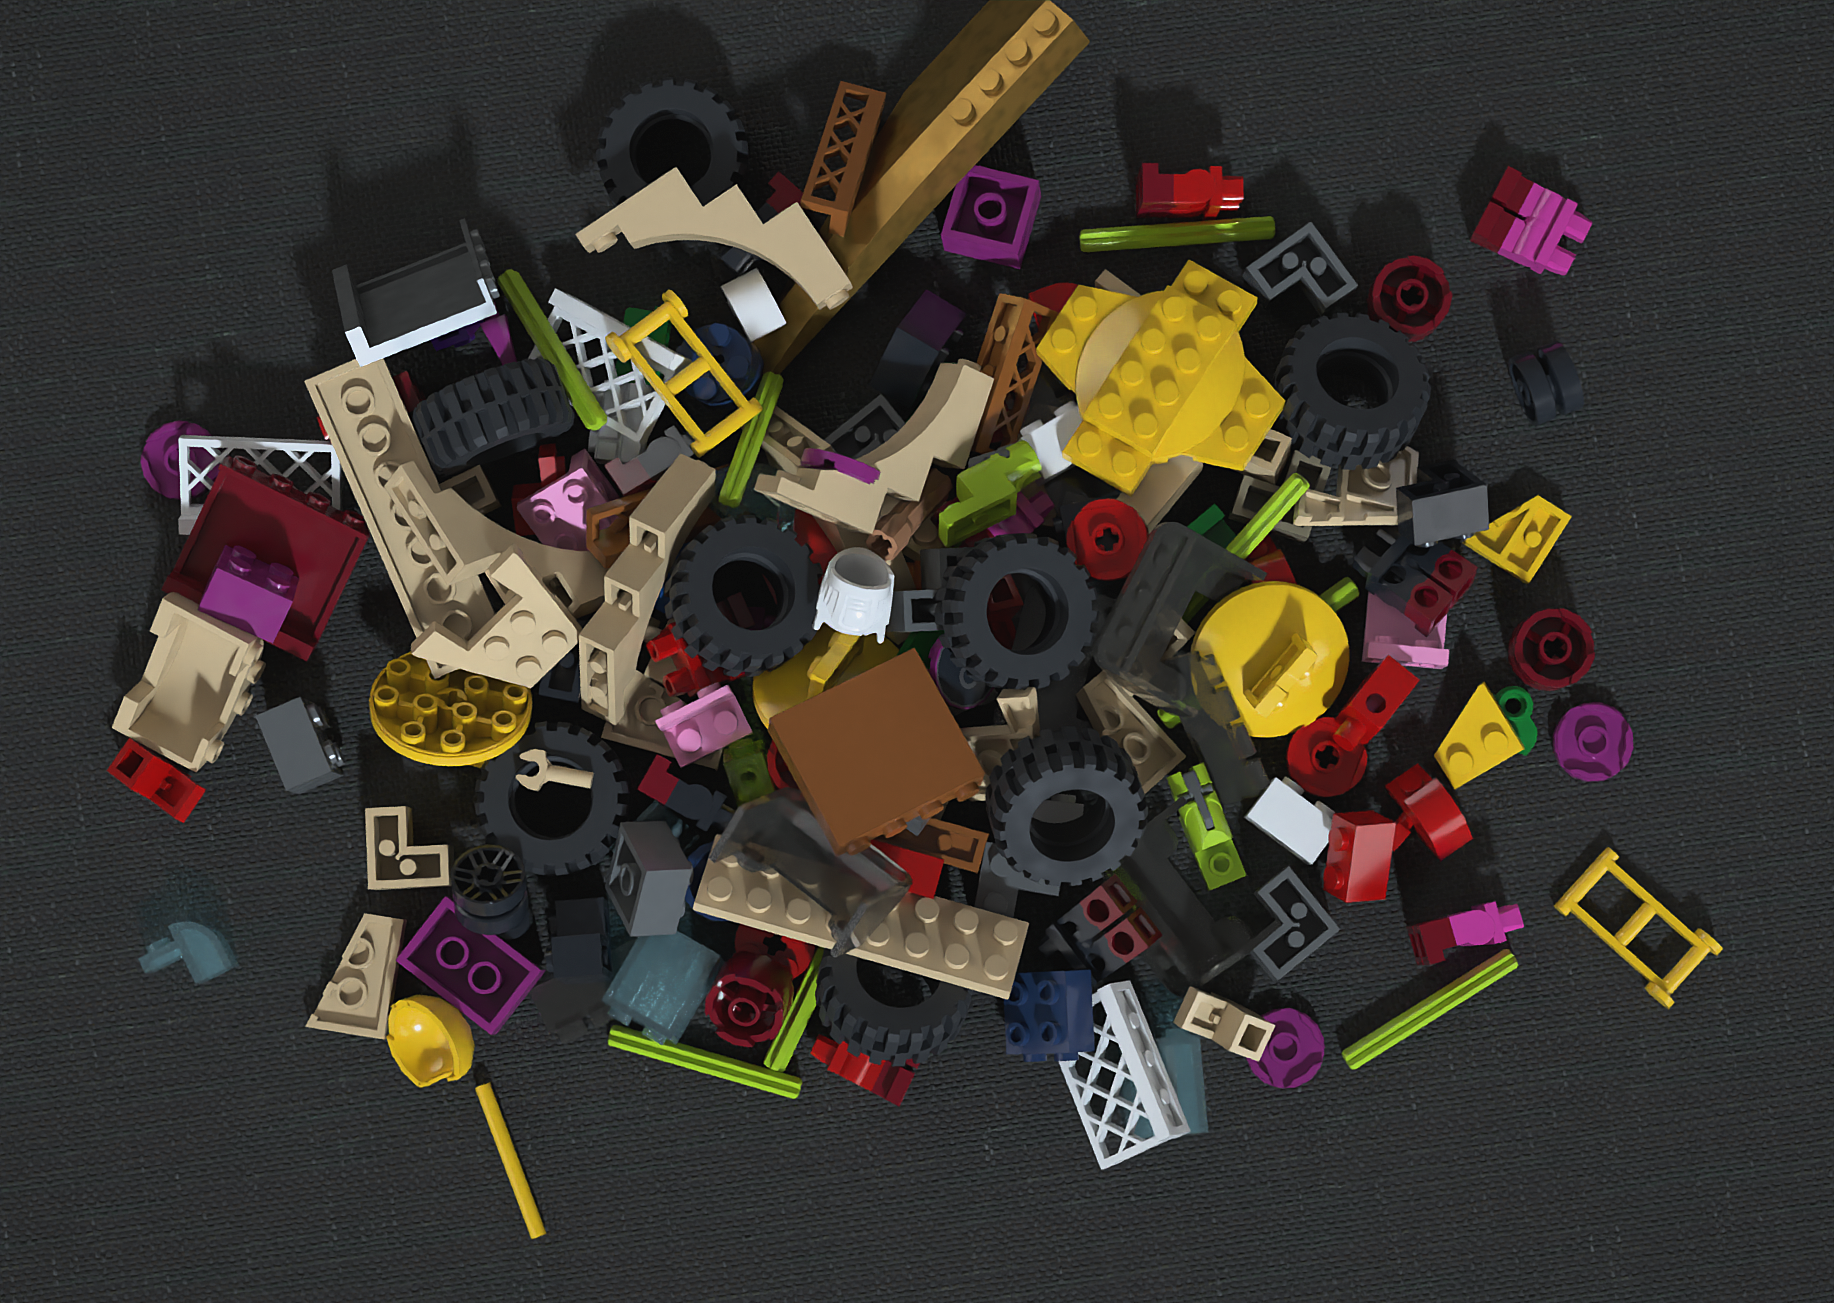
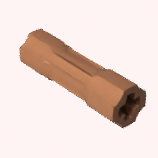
[865,468,953,561]

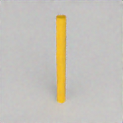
[475,1082,546,1239]

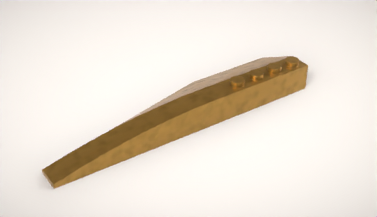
[753,0,1090,374]

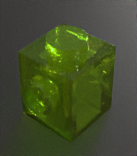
[723,739,776,807]

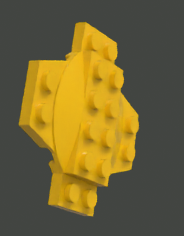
[1036,260,1285,497]

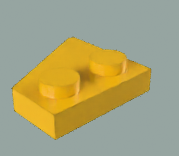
[1463,495,1572,584]
[1434,681,1525,789]

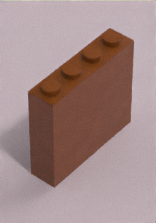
[768,648,985,857]

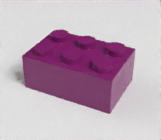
[395,896,546,1035]

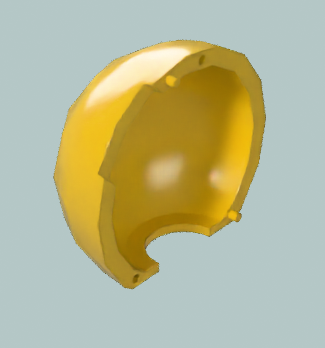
[386,994,475,1088]

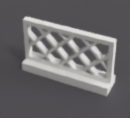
[528,288,693,445]
[178,435,342,535]
[1058,981,1191,1170]

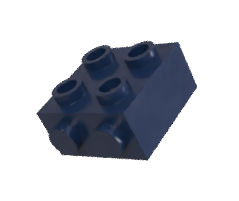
[1004,970,1095,1062]

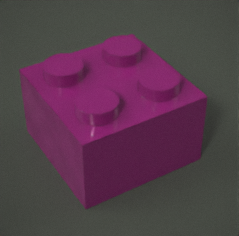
[941,165,1041,269]
[197,545,299,644]

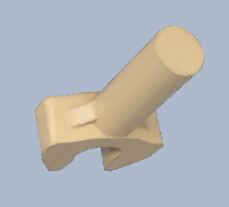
[516,749,594,791]

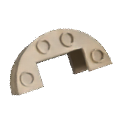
[112,592,266,773]

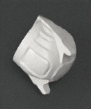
[812,547,894,643]

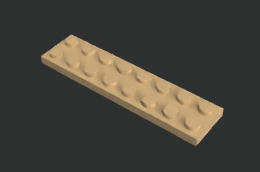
[304,358,496,679]
[693,834,1029,1000]

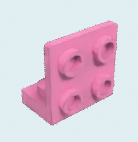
[517,449,621,551]
[1362,591,1449,669]
[655,682,753,769]

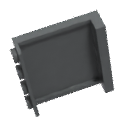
[332,218,500,367]

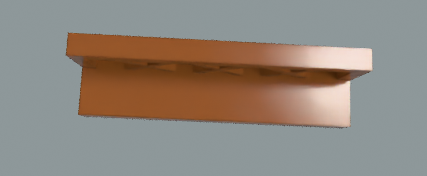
[800,81,886,237]
[970,293,1058,455]
[586,464,747,569]
[873,818,988,873]

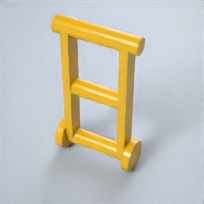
[605,290,763,458]
[1554,847,1723,1009]

